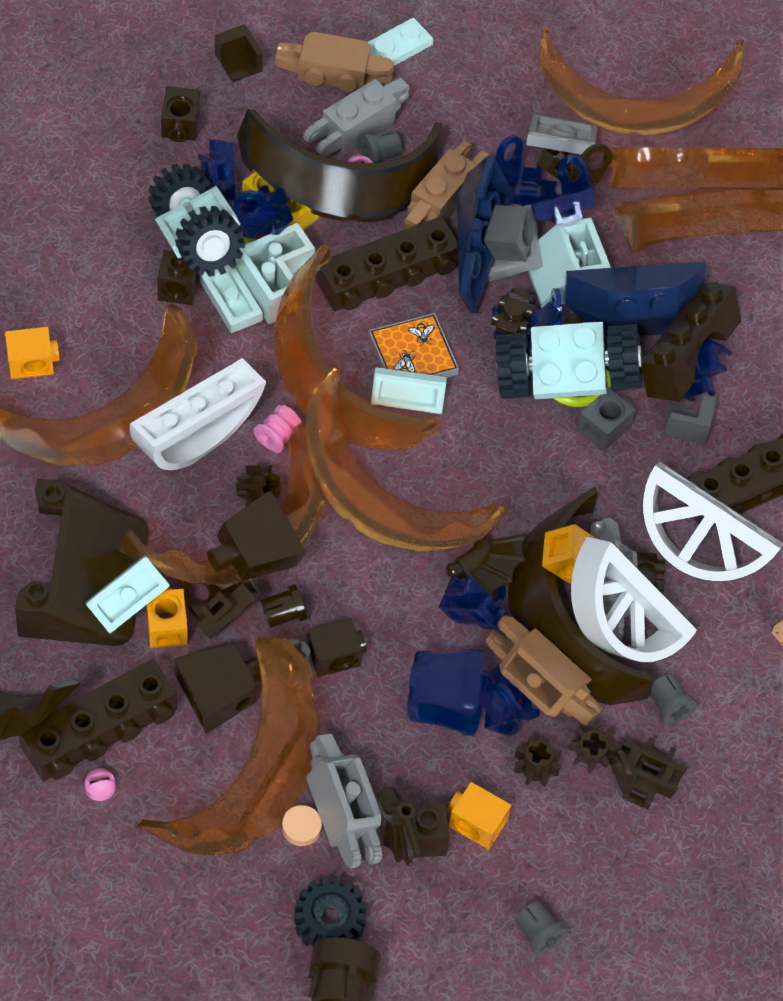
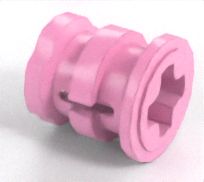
[253,405,302,454]

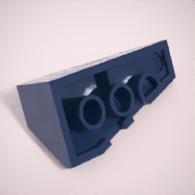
[457,156,515,313]

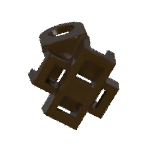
[537,143,612,196]
[181,574,262,639]
[610,738,687,810]

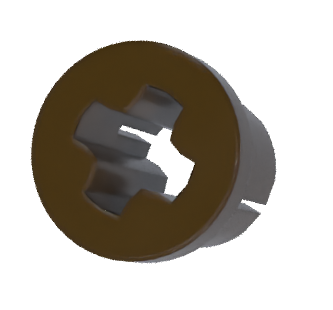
[260,584,307,628]

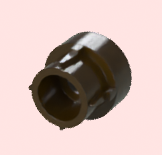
[308,937,382,1001]

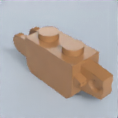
[275,31,394,92]
[404,140,489,230]
[486,615,603,726]

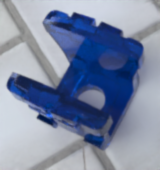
[407,649,485,737]

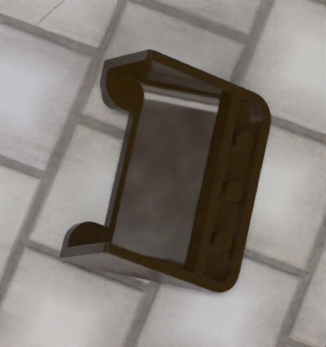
[15,478,148,646]

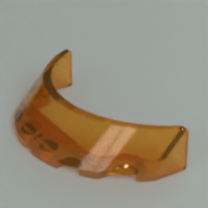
[539,28,744,135]
[611,147,783,190]
[614,188,783,253]
[275,243,441,450]
[0,304,197,466]
[306,365,506,552]
[119,423,327,585]
[138,637,320,855]

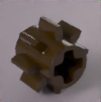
[236,464,281,507]
[567,722,617,773]
[514,736,561,786]

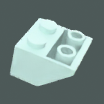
[527,218,611,308]

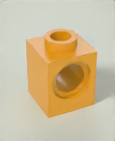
[5,327,59,379]
[542,524,597,584]
[146,587,188,648]
[447,782,512,850]

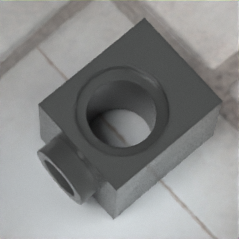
[484,204,538,262]
[577,388,636,452]

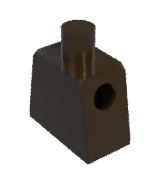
[207,491,306,580]
[174,644,271,733]

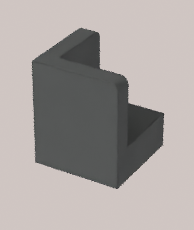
[664,395,717,444]

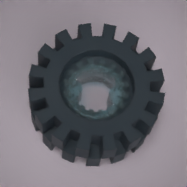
[294,876,367,947]

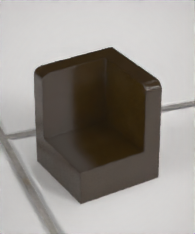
[215,24,263,82]

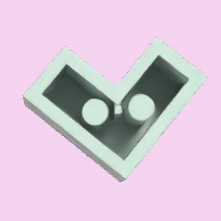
[235,223,315,325]

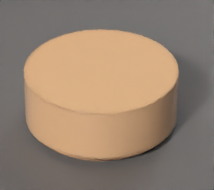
[282,805,322,846]

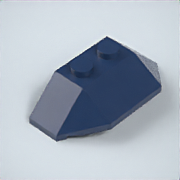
[564,262,706,336]

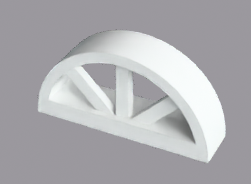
[130,358,266,470]
[643,462,783,581]
[571,537,697,662]

